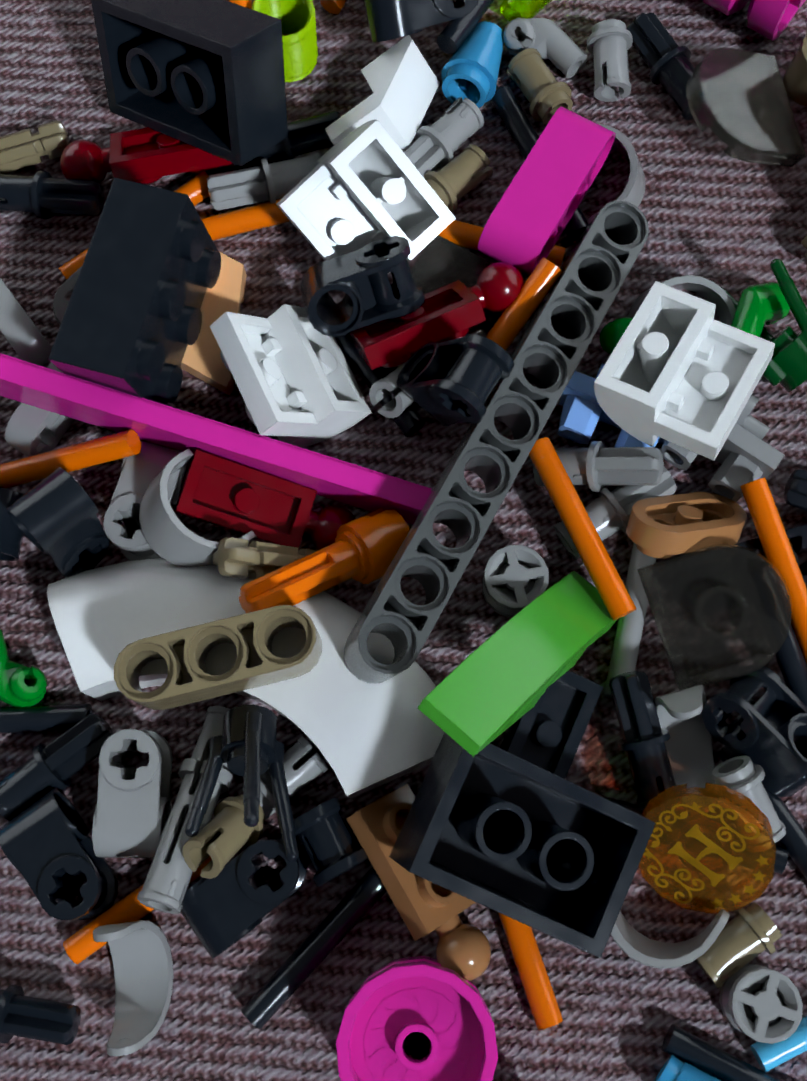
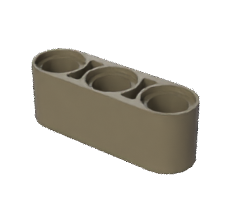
[114,605,322,710]

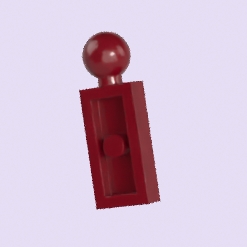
[60,127,232,184]
[350,262,525,370]
[174,449,356,550]

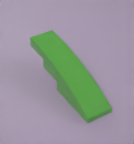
[418,571,617,757]

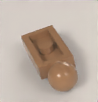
[347,784,491,981]

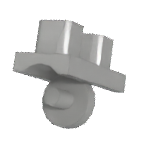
[660,394,785,502]

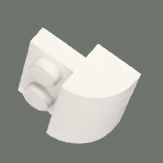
[276,119,456,261]
[594,281,775,461]
[210,304,372,448]

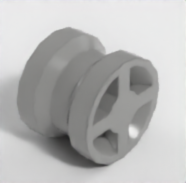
[482,545,549,617]
[719,963,803,1044]

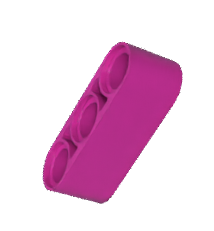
[478,106,616,277]

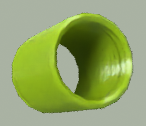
[251,0,318,83]

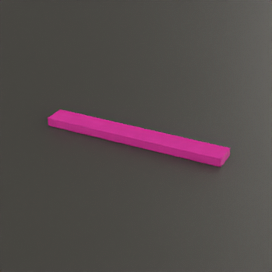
[0,353,432,524]

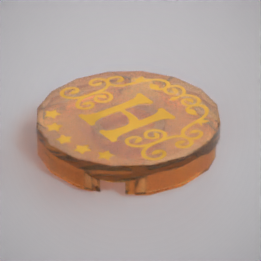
[639,783,776,914]

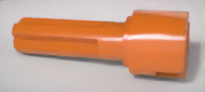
[239,507,410,613]

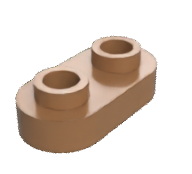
[626,492,747,559]

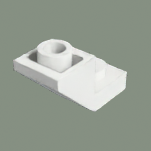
[325,35,440,151]

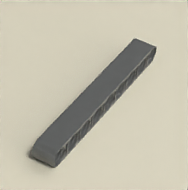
[344,200,649,683]

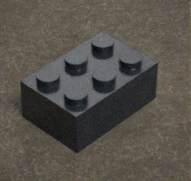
[91,0,288,166]
[48,177,221,405]
[389,732,656,958]

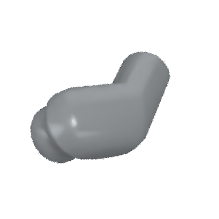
[503,18,588,78]

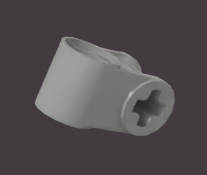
[103,440,191,561]
[92,728,173,858]

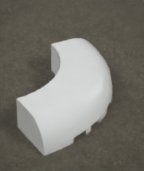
[47,558,444,799]

